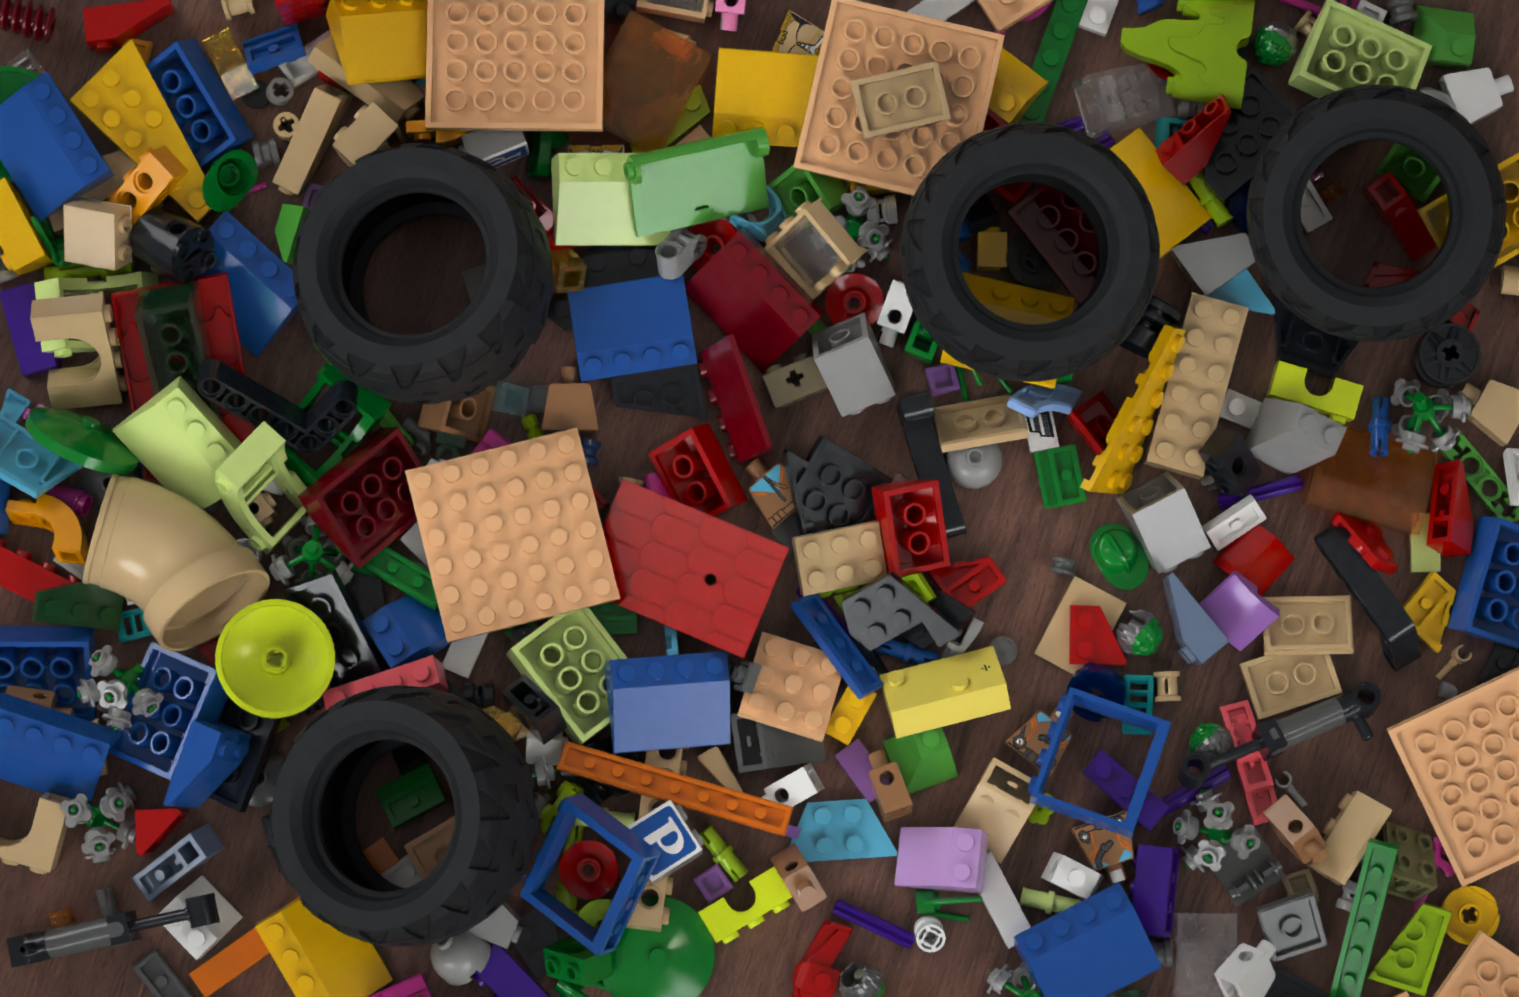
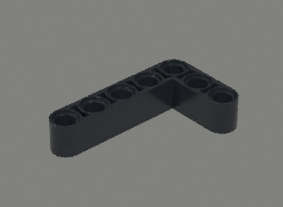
[198,359,358,455]
[896,390,966,539]
[1314,525,1422,672]

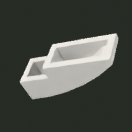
[979,851,1031,949]

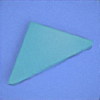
[1208,269,1275,316]
[664,625,679,656]

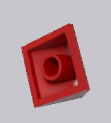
[1065,391,1119,457]
[1212,524,1295,596]
[135,808,190,857]

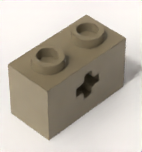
[762,352,829,411]

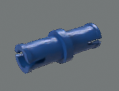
[1368,396,1392,457]
[877,639,939,665]

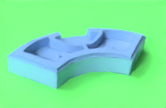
[1007,383,1083,419]

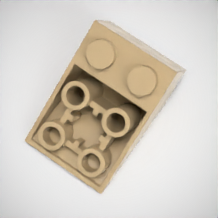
[954,757,1035,864]

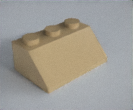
[1306,791,1393,885]

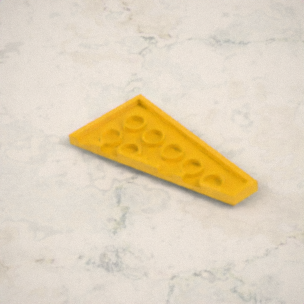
[70,39,211,223]
[1080,324,1186,494]

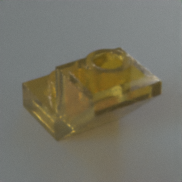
[203,27,259,100]

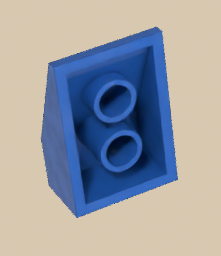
[362,596,452,669]
[163,720,251,808]

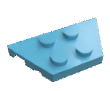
[789,799,897,862]

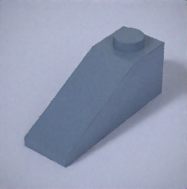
[132,823,225,902]

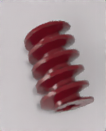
[0,0,56,44]

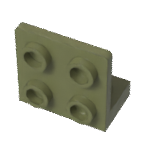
[1382,822,1438,902]

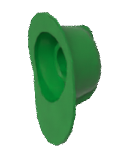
[202,149,258,213]
[1090,523,1149,590]

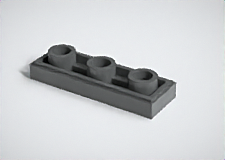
[728,659,762,694]

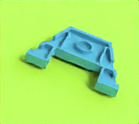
[0,388,83,499]

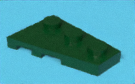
[31,582,124,631]

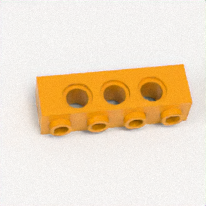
[106,145,188,234]

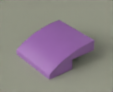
[1199,571,1280,651]

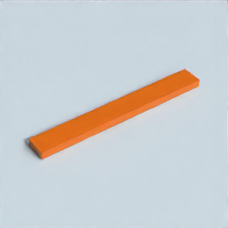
[557,740,793,837]
[189,837,400,997]

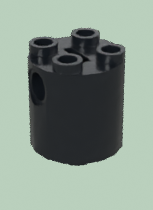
[131,207,217,284]

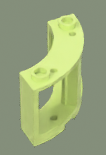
[34,271,159,358]
[214,421,308,555]

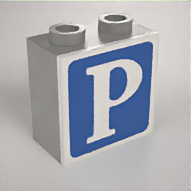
[458,131,529,168]
[627,800,704,886]

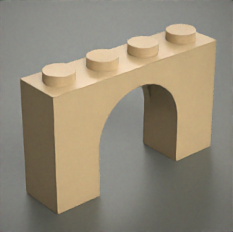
[30,293,128,409]
[0,792,72,874]

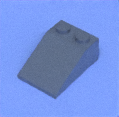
[1162,572,1229,666]

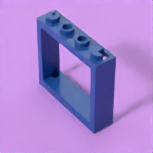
[1027,687,1172,838]
[520,793,661,956]

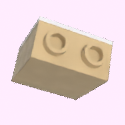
[63,197,132,271]

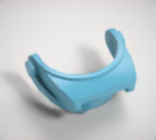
[729,186,787,242]

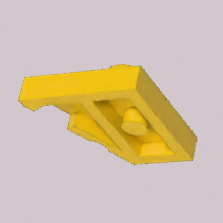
[1402,571,1456,653]

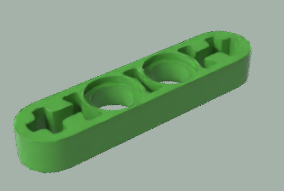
[1439,432,1519,523]

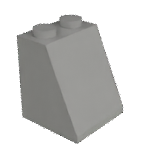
[811,312,896,417]
[1246,398,1347,475]
[1116,471,1211,574]

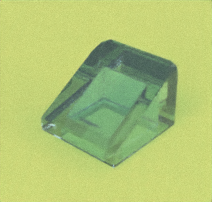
[491,382,530,417]

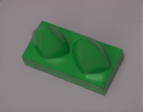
[527,131,569,180]

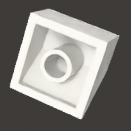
[159,875,243,960]

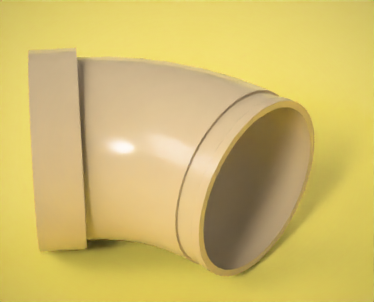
[82,474,270,652]

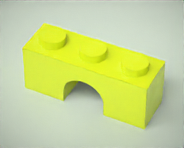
[1266,361,1364,425]
[698,866,792,945]

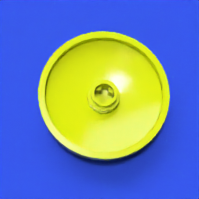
[215,599,335,719]

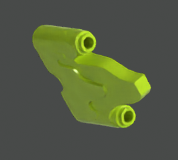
[1120,0,1255,109]

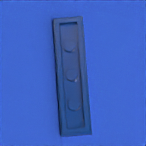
[790,594,884,700]

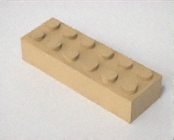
[1143,292,1249,480]

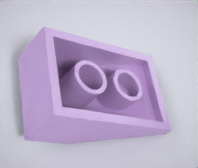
[894,827,988,894]

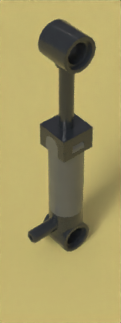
[1177,681,1382,790]
[6,893,220,968]

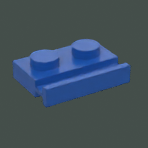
[242,23,306,75]

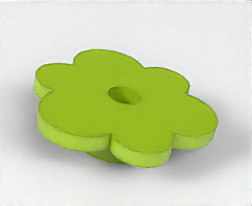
[1028,793,1054,825]

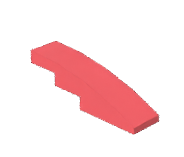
[1220,700,1277,826]

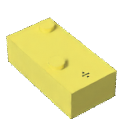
[879,646,1011,739]

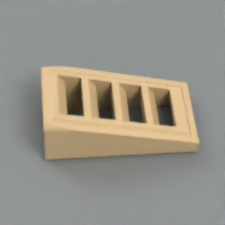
[697,746,744,793]

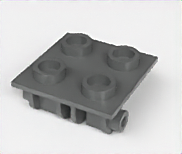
[1213,826,1286,908]

